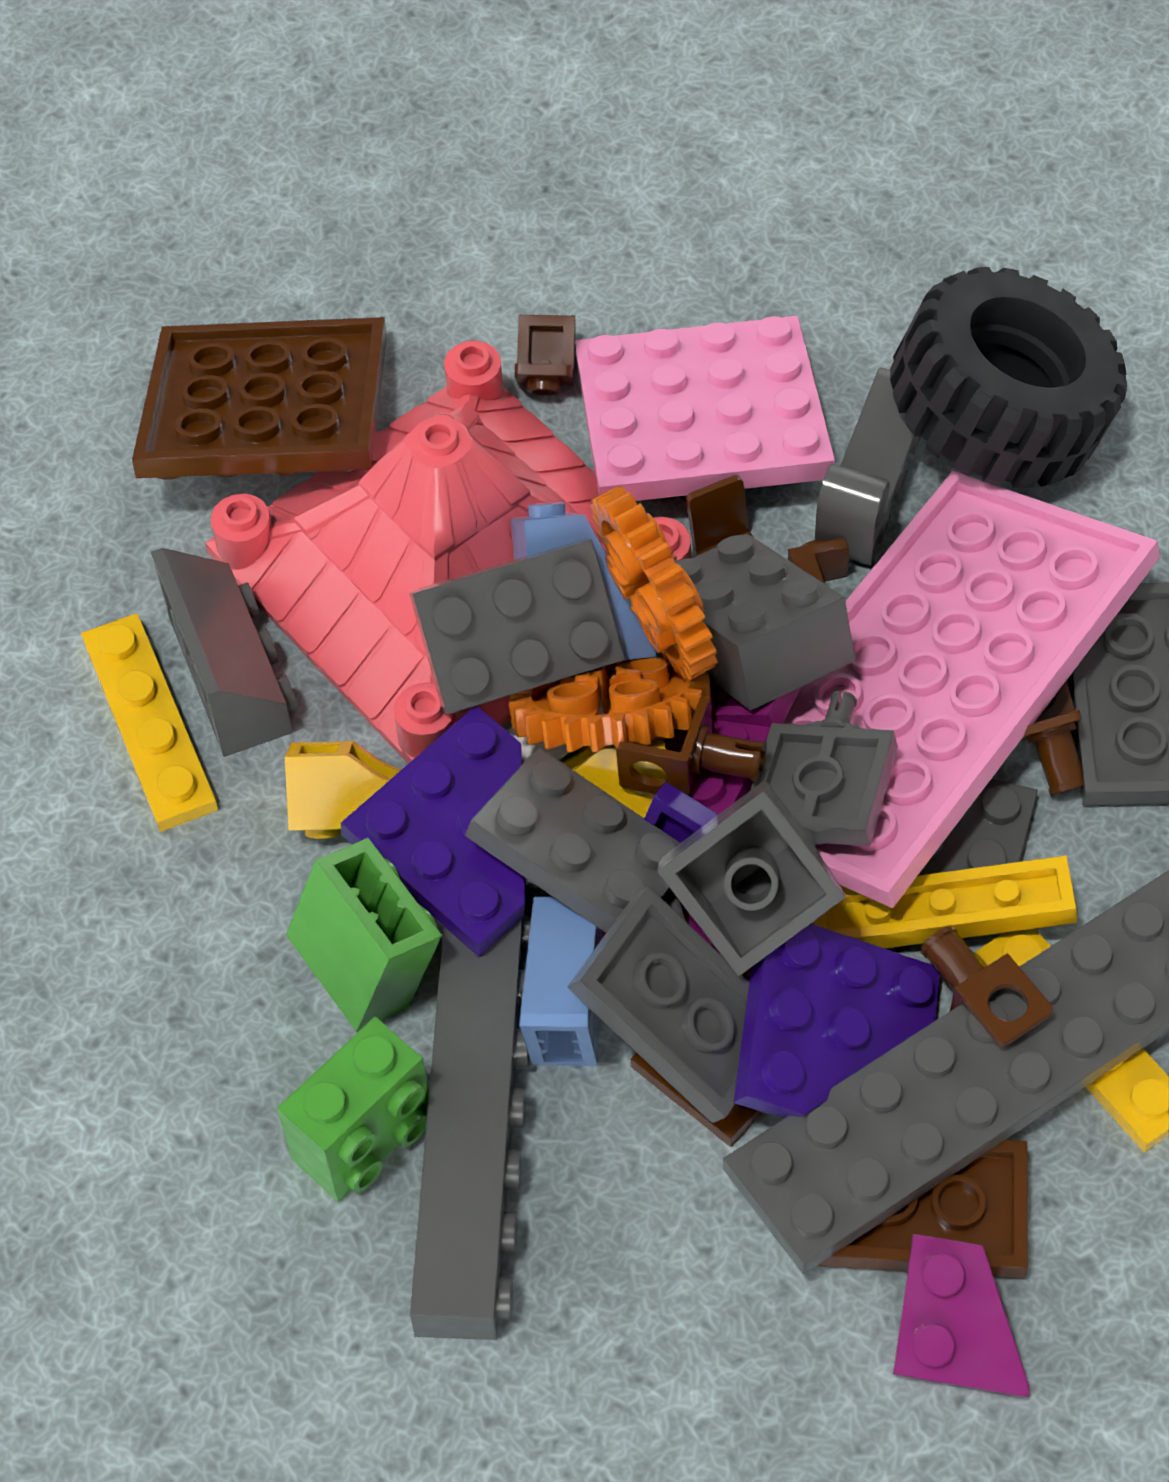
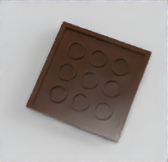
[132,317,387,480]

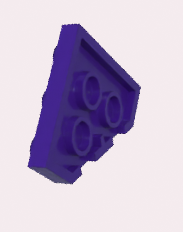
[341,705,525,957]
[733,924,940,1119]

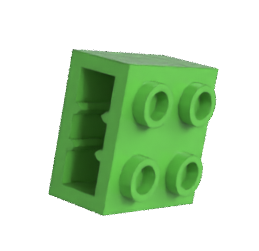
[286,838,442,1032]
[277,1017,429,1202]

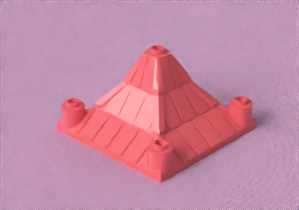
[205,340,691,764]

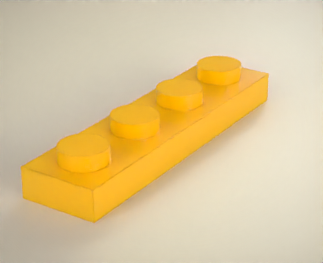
[81,613,218,832]
[814,855,1077,949]
[975,929,1169,1153]

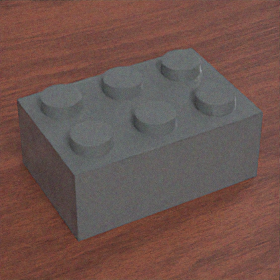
[675,533,856,711]

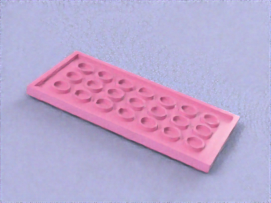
[783,471,1160,908]

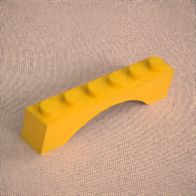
[285,737,666,839]

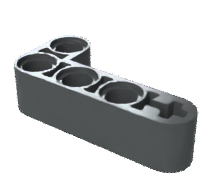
[815,367,921,566]

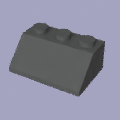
[151,548,298,757]

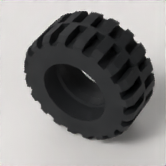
[890,267,1127,489]

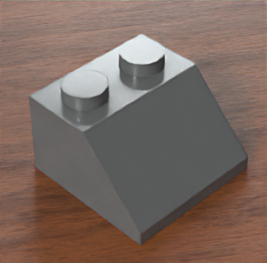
[657,780,846,976]

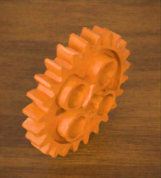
[590,486,718,681]
[508,657,712,752]

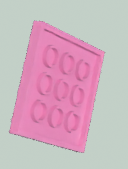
[575,316,835,501]

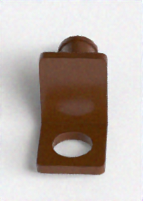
[678,475,753,556]
[1021,682,1084,796]
[616,697,767,797]
[920,925,1053,1047]

